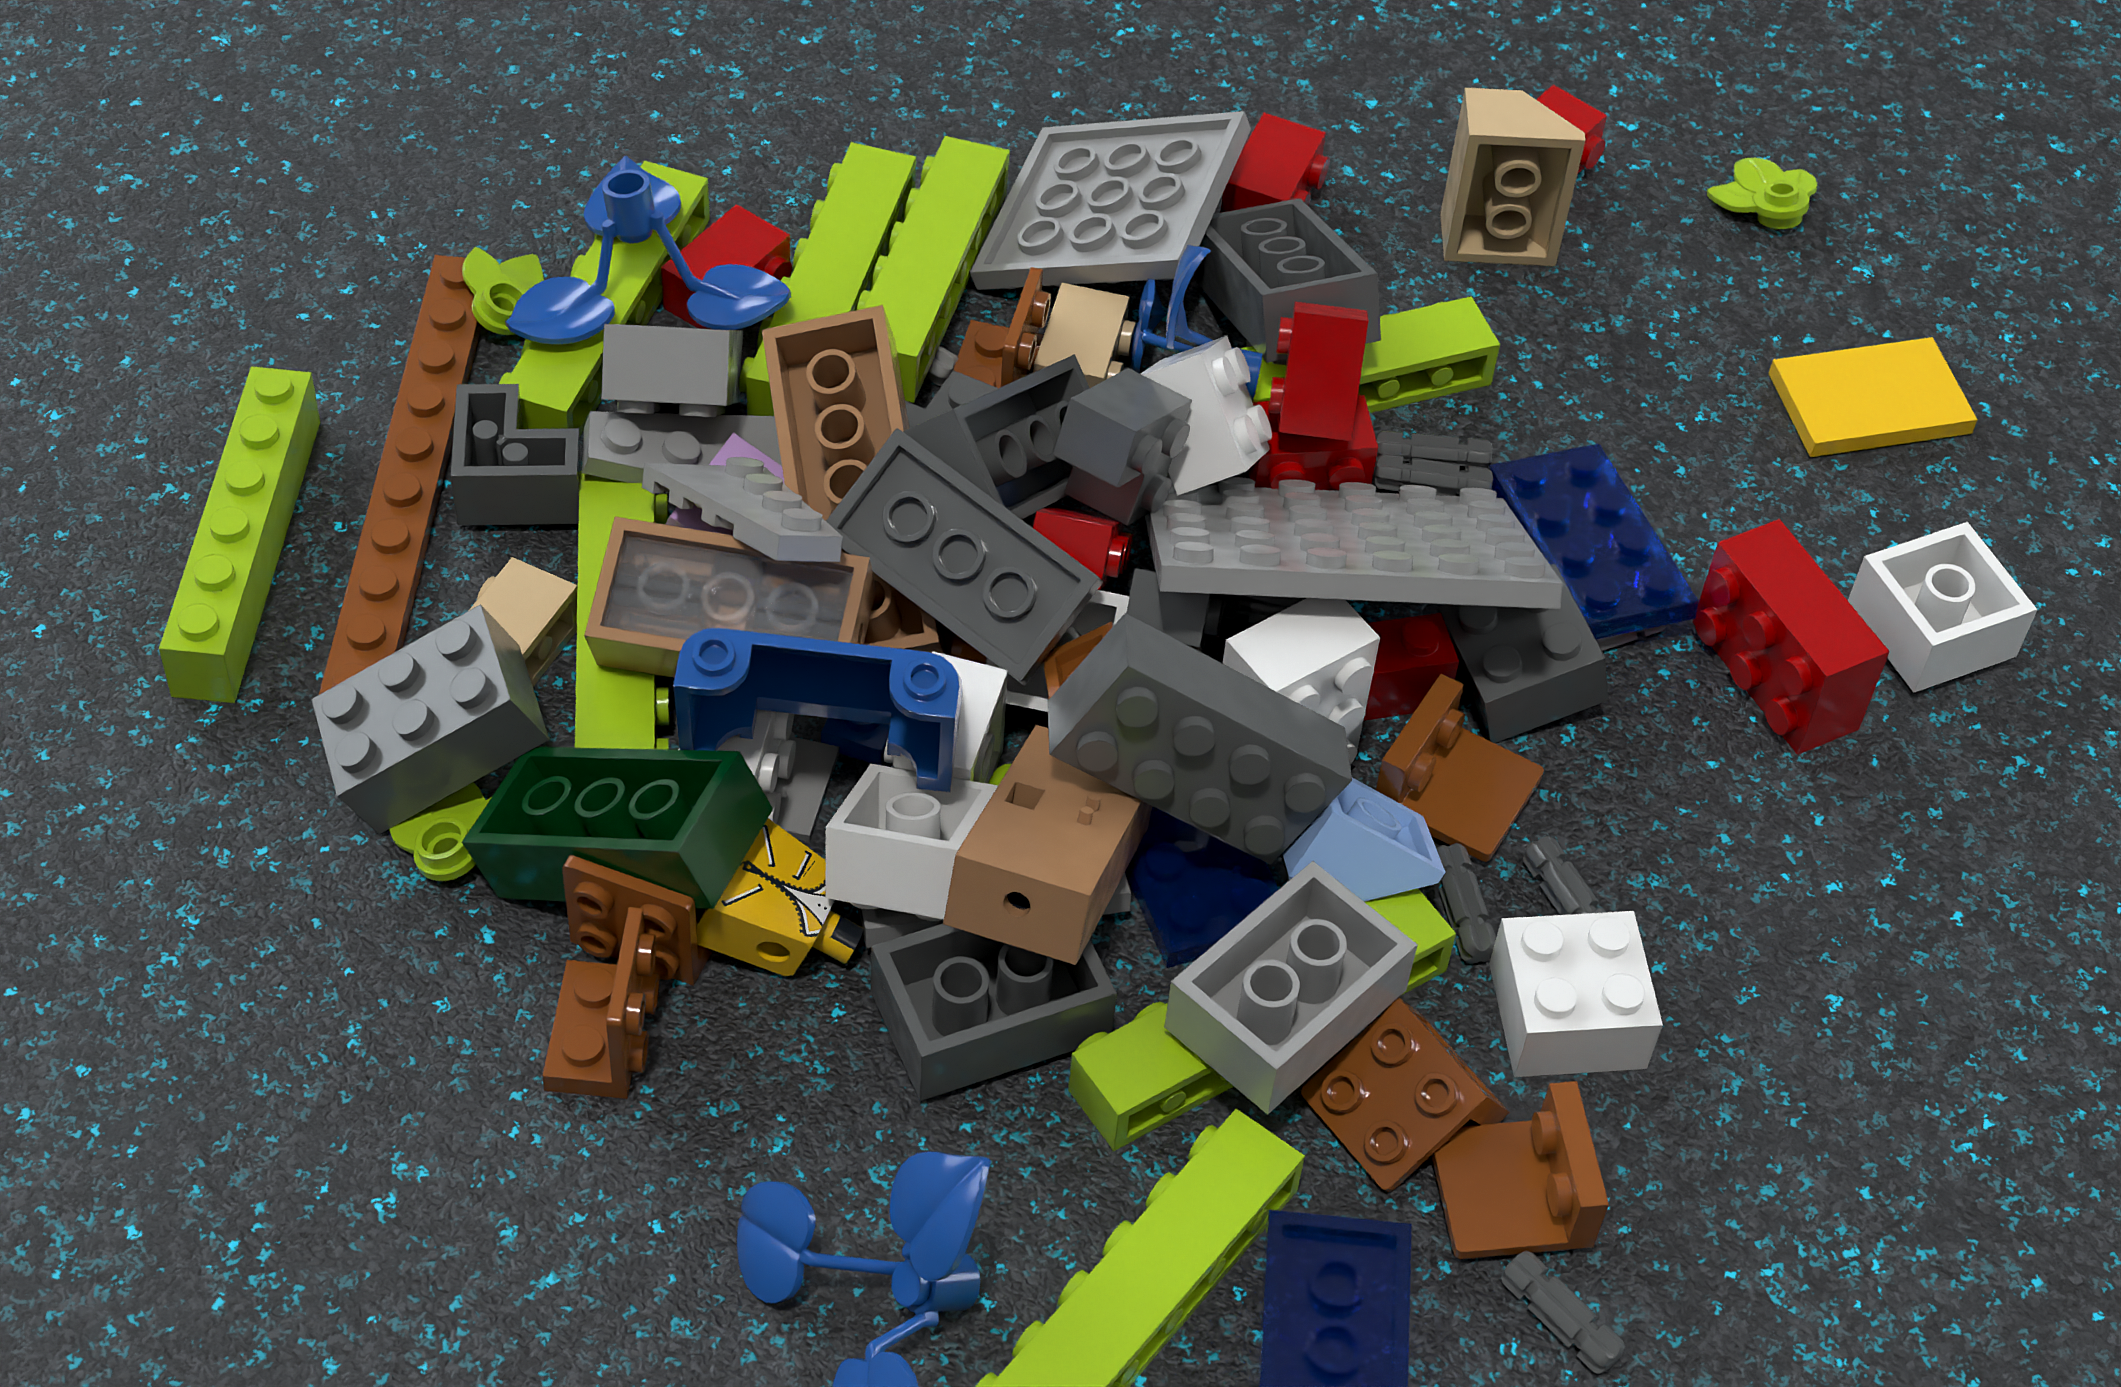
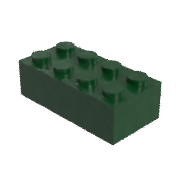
[462,747,773,909]

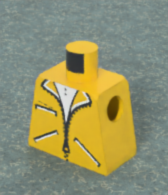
[696,818,864,976]

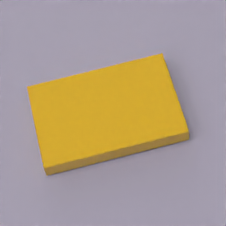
[1768,337,1978,457]

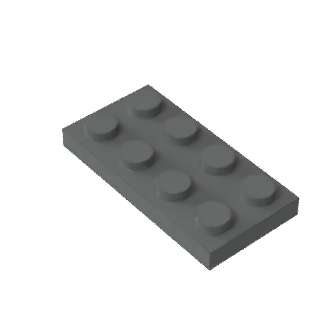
[826,428,1103,686]

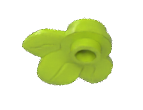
[1707,158,1817,229]
[462,247,544,335]
[389,782,492,881]

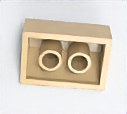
[1440,88,1585,266]

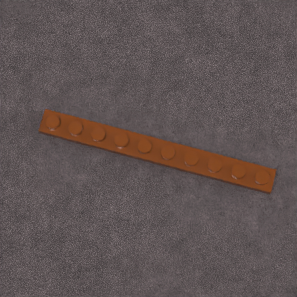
[319,255,482,695]

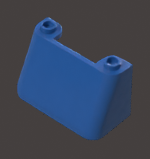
[673,628,963,792]

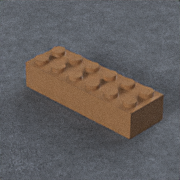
[762,305,947,655]

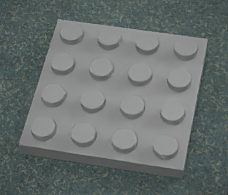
[969,111,1251,290]

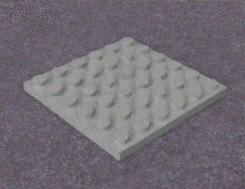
[1144,474,1563,609]

